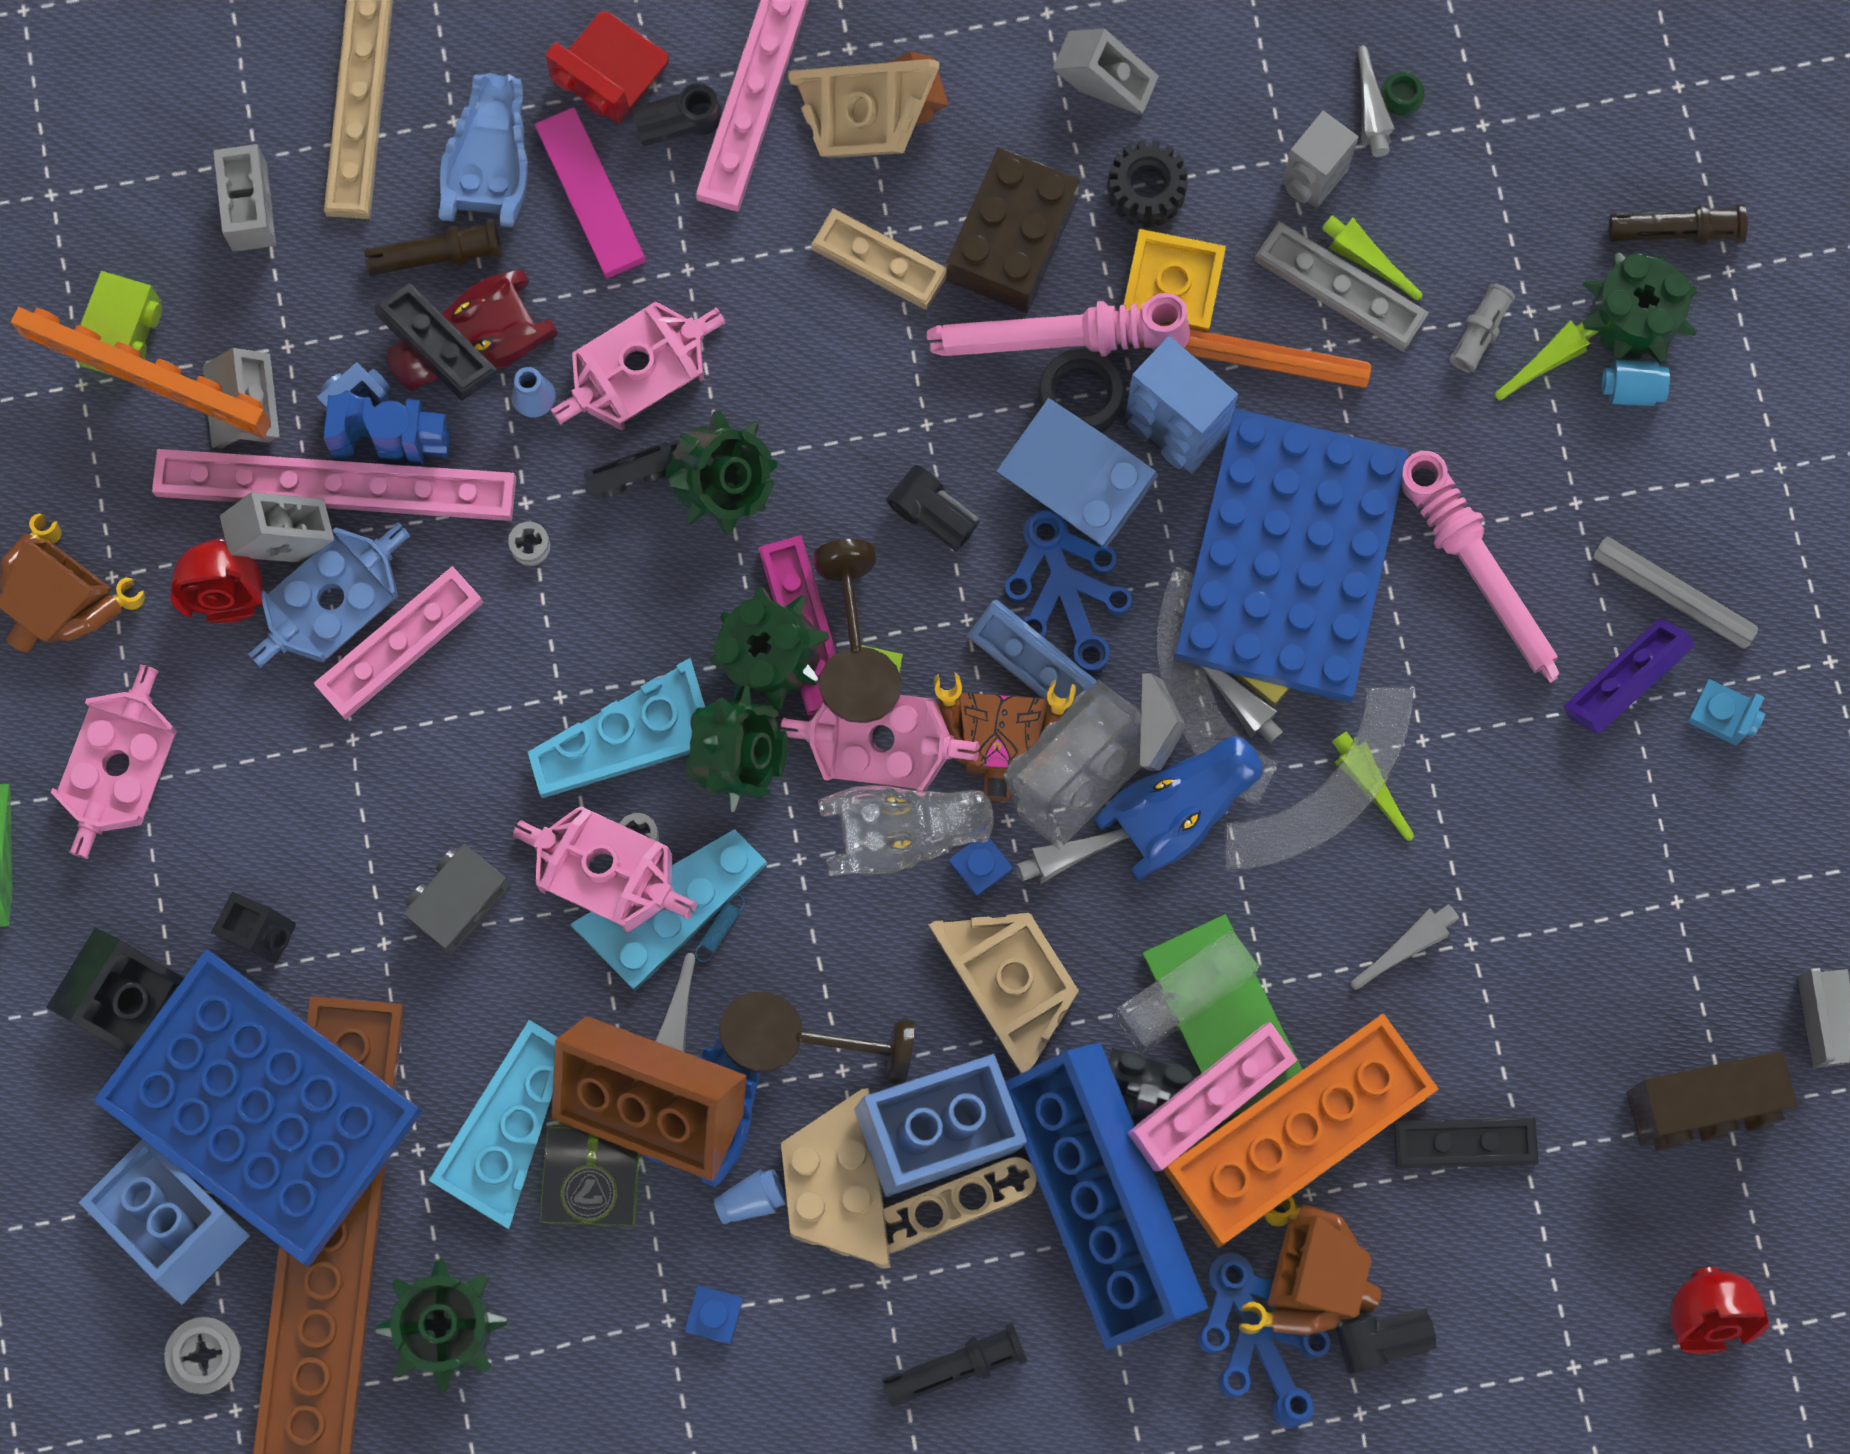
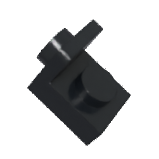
[211,892,296,964]

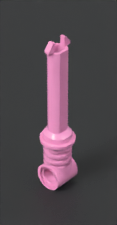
[927,293,1190,357]
[1401,451,1560,683]

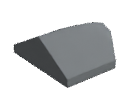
[1140,673,1185,771]

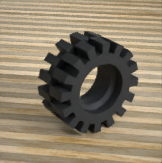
[1107,140,1188,227]

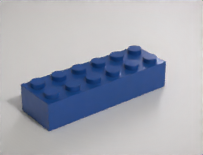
[1005,1042,1208,1350]

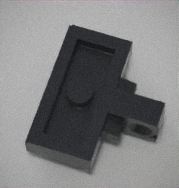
[1108,1048,1200,1122]

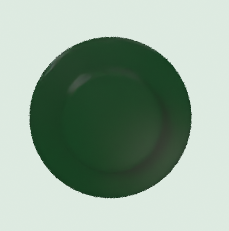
[1380,72,1425,115]

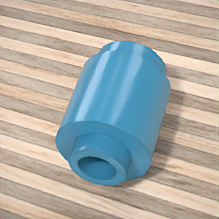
[1601,359,1670,406]

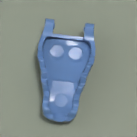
[438,72,528,228]

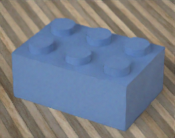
[1125,335,1238,474]
[854,1054,1027,1197]

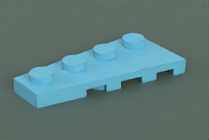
[528,658,705,798]
[570,829,767,992]
[429,1020,558,1230]

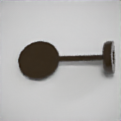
[813,539,902,723]
[719,991,915,1085]

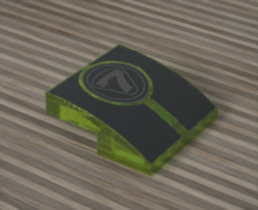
[540,1127,641,1226]

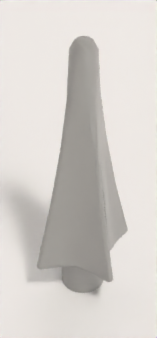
[1358,46,1395,157]
[1200,666,1283,744]
[1016,828,1129,884]
[1351,904,1460,990]
[656,953,696,1052]

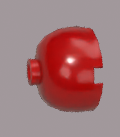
[170,539,263,624]
[1670,1267,1770,1354]

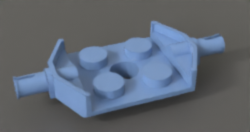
[248,522,411,668]

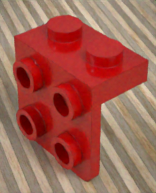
[545,11,669,125]

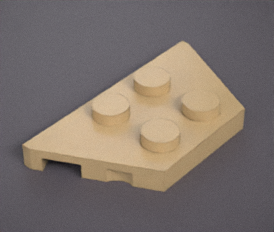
[788,59,939,158]
[929,913,1079,1074]
[781,1088,891,1269]

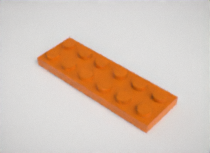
[1163,1013,1439,1248]

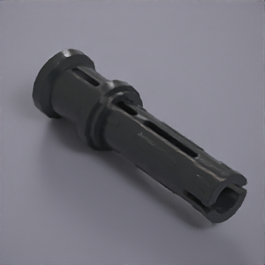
[882,1322,1027,1408]

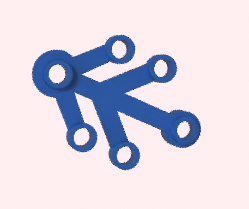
[1004,510,1132,674]
[1197,1253,1331,1428]

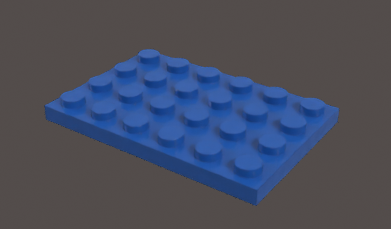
[1174,408,1409,703]
[93,949,423,1266]

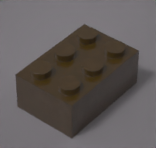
[946,147,1080,313]
[1626,1051,1797,1151]

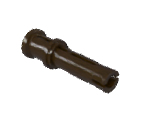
[1608,204,1748,245]
[364,218,502,277]

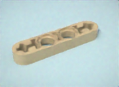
[884,1157,1037,1254]

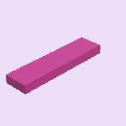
[534,107,646,279]
[758,535,837,719]

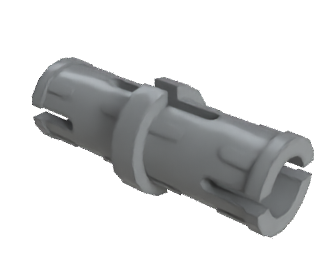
[1449,283,1515,373]

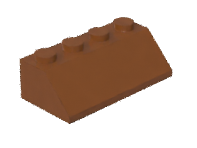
[552,1016,746,1181]

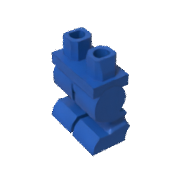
[323,390,451,467]

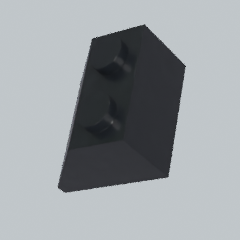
[46,927,184,1054]

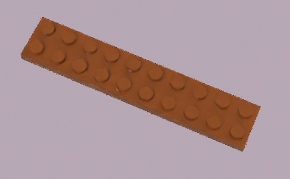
[253,996,405,1454]

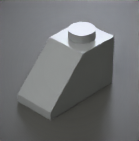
[1052,29,1159,114]

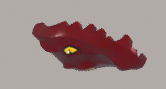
[386,270,558,392]

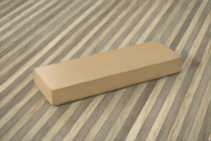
[811,208,946,311]

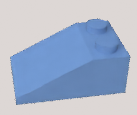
[997,398,1158,549]
[78,1139,250,1305]

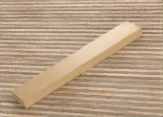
[324,0,393,219]

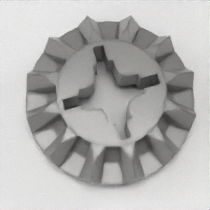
[164,1317,242,1394]

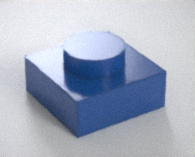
[949,833,1013,899]
[685,1285,744,1345]

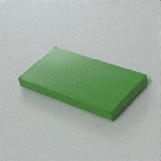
[1142,914,1303,1122]

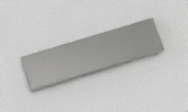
[1254,221,1429,353]

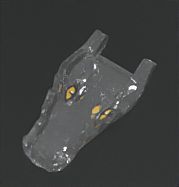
[818,785,994,876]

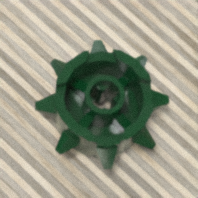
[1582,253,1697,363]
[666,411,778,535]
[710,587,829,710]
[685,686,788,812]
[375,1259,507,1392]

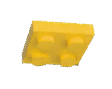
[1124,229,1226,332]

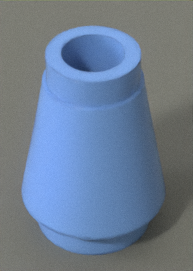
[511,367,556,417]
[713,1169,787,1224]

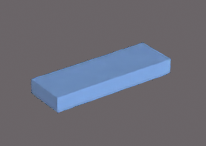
[967,599,1101,721]

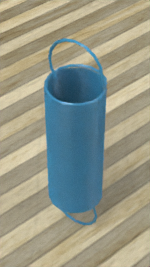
[695,894,744,962]

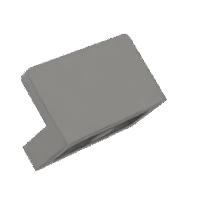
[203,348,280,449]
[1798,968,1850,1068]

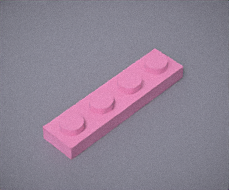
[313,566,484,720]
[1127,1022,1298,1172]

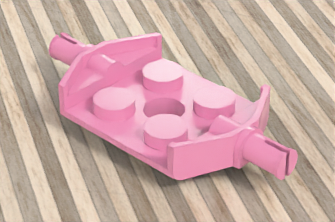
[550,302,726,431]
[51,665,177,859]
[780,695,980,792]
[513,806,697,933]

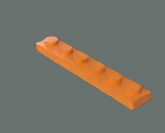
[10,307,271,439]

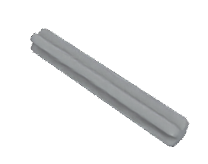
[1594,537,1758,649]

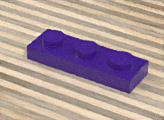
[1563,618,1695,734]

